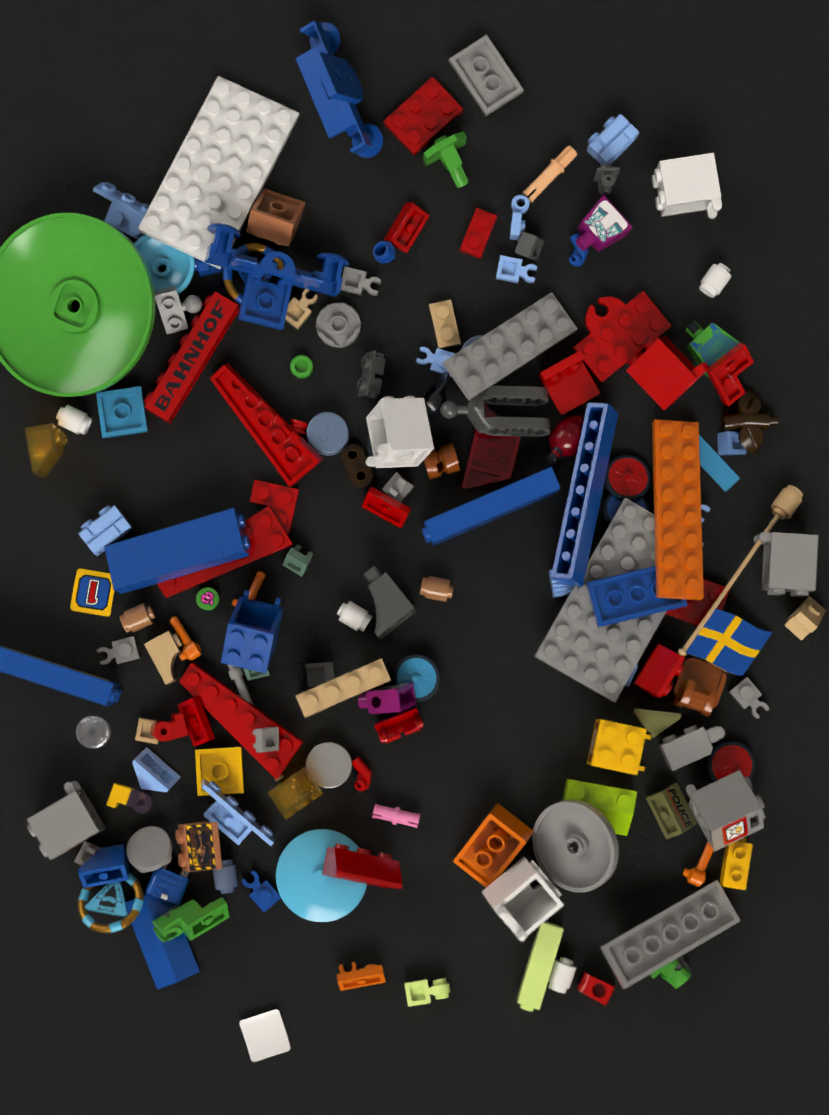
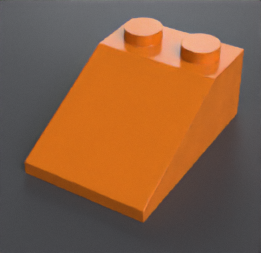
[453,803,534,888]

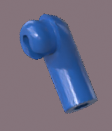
[569,233,588,267]

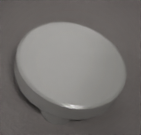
[306,742,352,788]
[126,826,173,873]

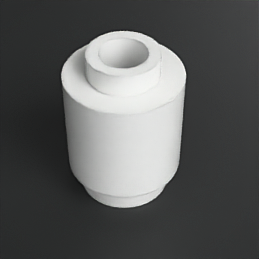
[699,263,731,298]
[56,405,92,435]
[337,601,372,632]
[548,957,577,994]

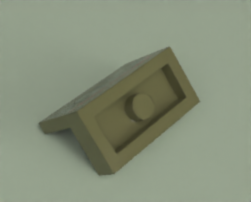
[646,782,698,839]

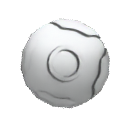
[316,302,361,348]

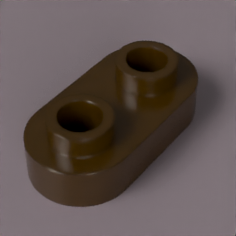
[341,444,373,488]

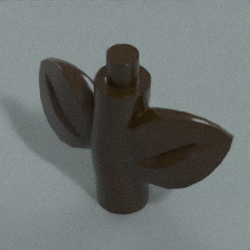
[722,390,778,453]

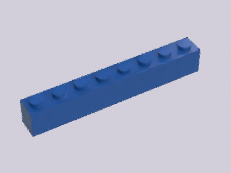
[551,403,619,587]

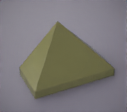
[632,709,681,738]

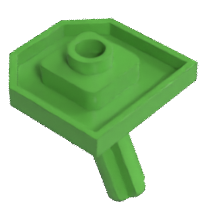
[423,131,468,188]

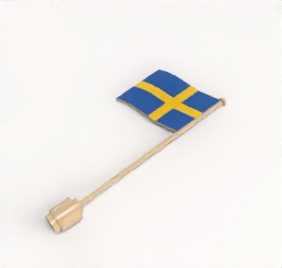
[678,485,803,676]

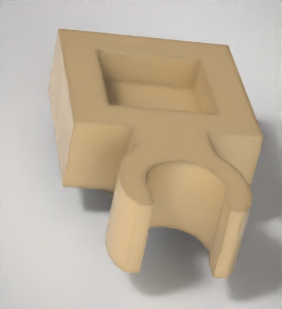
[285,289,318,330]

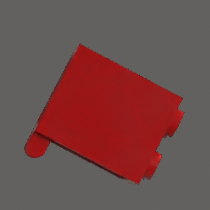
[626,336,709,410]

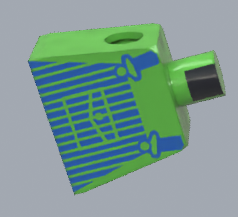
[685,321,740,377]

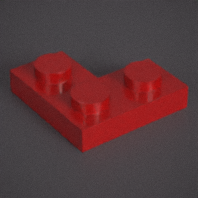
[706,342,754,407]
[250,480,299,534]

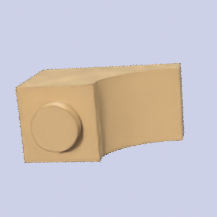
[144,631,182,685]

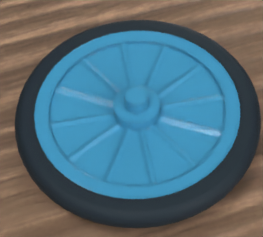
[393,654,441,702]

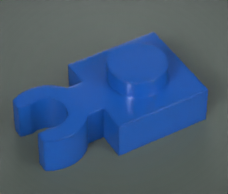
[242,870,281,912]

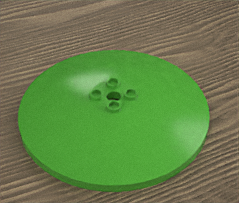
[0,213,156,397]

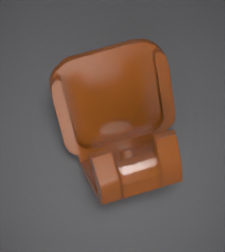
[673,658,727,717]

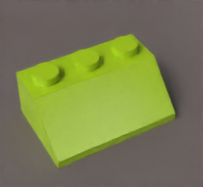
[563,779,637,836]

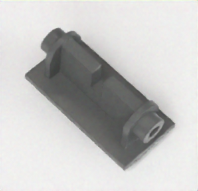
[593,164,620,196]
[357,351,386,399]

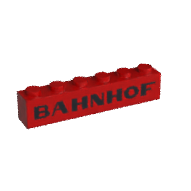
[144,291,240,424]

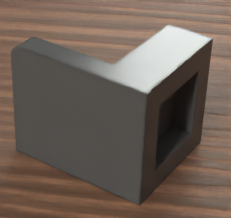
[305,662,335,687]

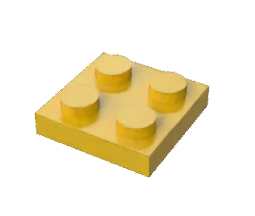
[195,747,244,796]

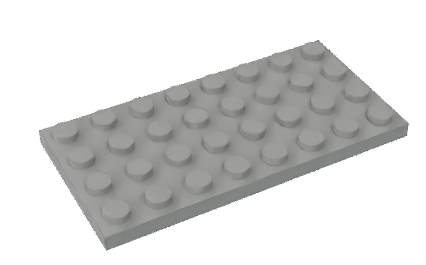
[534,498,704,703]

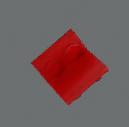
[539,351,600,415]

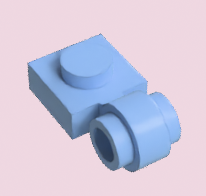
[510,195,530,240]

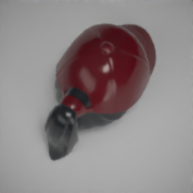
[543,415,584,470]

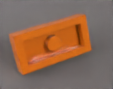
[336,962,386,991]

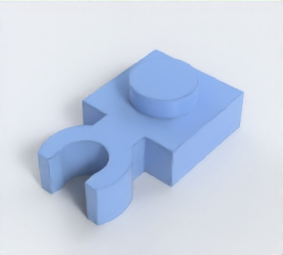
[496,255,537,283]
[416,347,455,377]

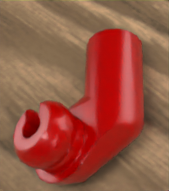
[352,756,372,791]

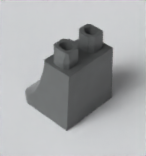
[364,566,416,639]

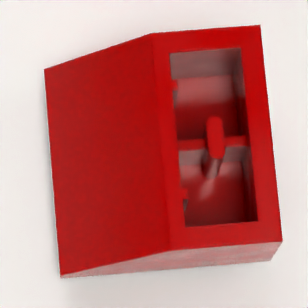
[632,644,685,698]

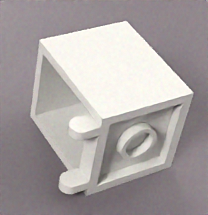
[652,153,722,219]
[366,396,434,468]
[482,856,564,941]

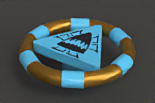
[78,873,144,933]

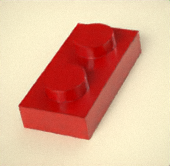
[460,208,497,259]
[361,487,411,528]
[177,696,215,747]

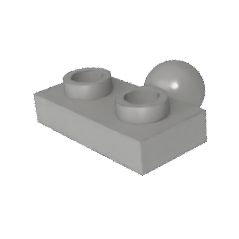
[155,286,202,334]

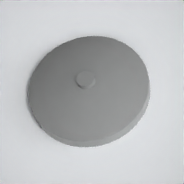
[532,799,619,892]

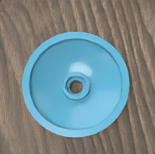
[134,235,195,294]

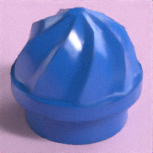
[373,241,396,264]

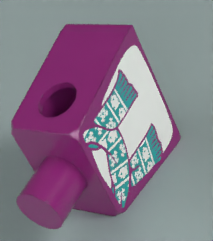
[575,196,632,251]
[358,682,417,714]

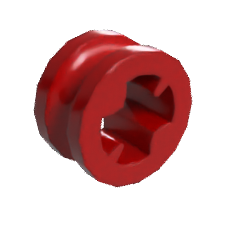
[290,419,308,436]

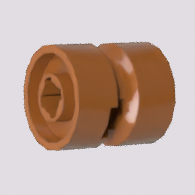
[424,443,460,480]

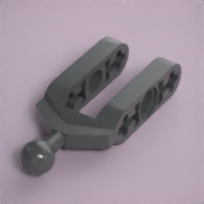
[440,386,550,437]

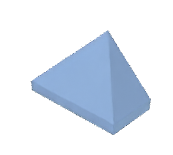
[132,747,181,792]

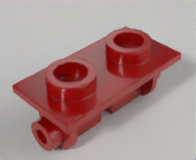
[374,708,424,744]

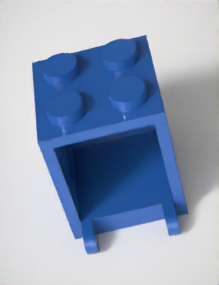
[221,590,284,674]

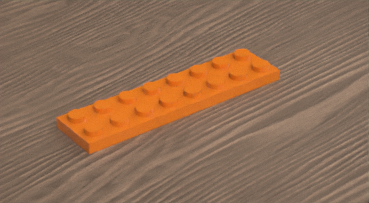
[652,419,704,600]

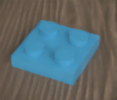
[96,386,148,438]

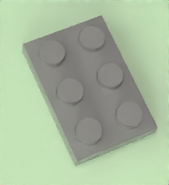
[449,35,524,116]

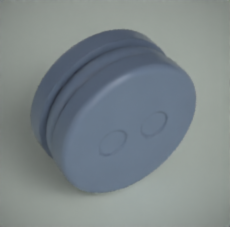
[306,412,349,456]

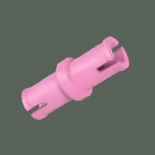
[372,804,420,828]

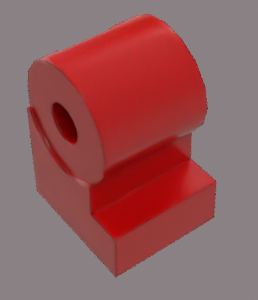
[151,712,188,742]
[577,972,616,1006]

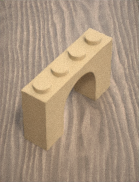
[296,658,392,717]

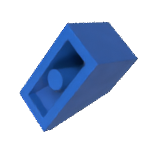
[78,844,129,888]

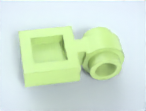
[404,978,451,1007]

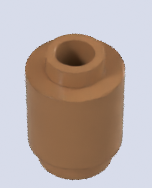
[420,576,454,602]
[119,603,156,633]

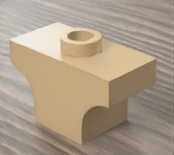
[784,596,826,641]

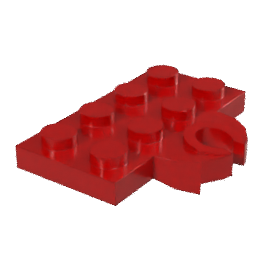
[573,291,671,383]

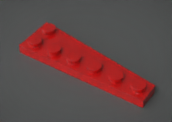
[210,363,323,487]
[157,506,294,598]
[179,662,304,779]

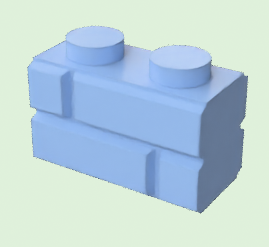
[587,114,639,165]
[78,505,133,556]

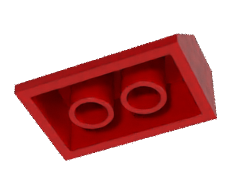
[322,844,403,889]

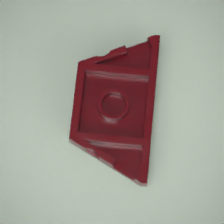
[461,404,521,490]

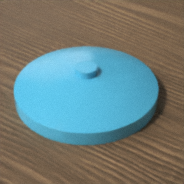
[276,829,367,922]

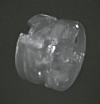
[76,716,111,748]

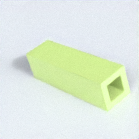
[516,921,564,1012]

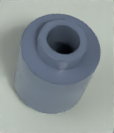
[213,859,238,894]

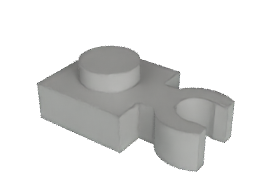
[341,267,381,296]
[97,636,140,665]
[728,677,769,719]

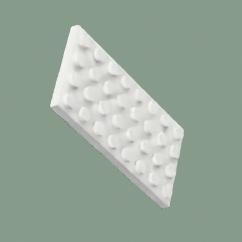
[138,76,299,270]

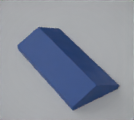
[126,894,200,989]

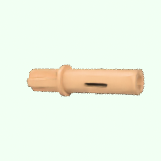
[522,146,577,203]

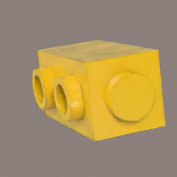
[720,837,753,890]

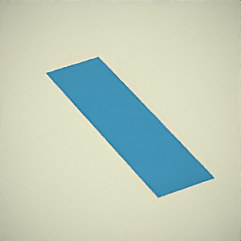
[699,435,740,492]

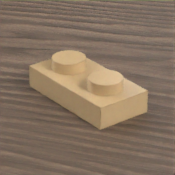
[429,300,461,349]

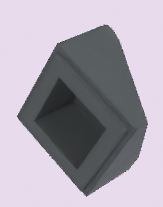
[515,231,544,261]

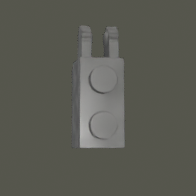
[659,724,725,771]

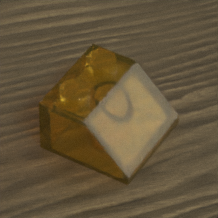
[25,423,67,478]

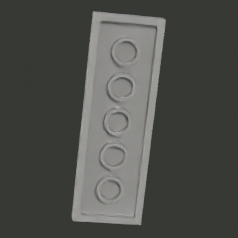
[443,292,578,401]
[600,880,741,989]

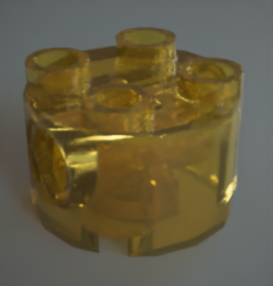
[267,767,323,820]

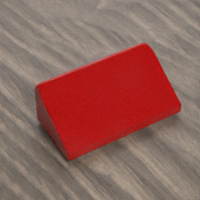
[384,202,430,253]

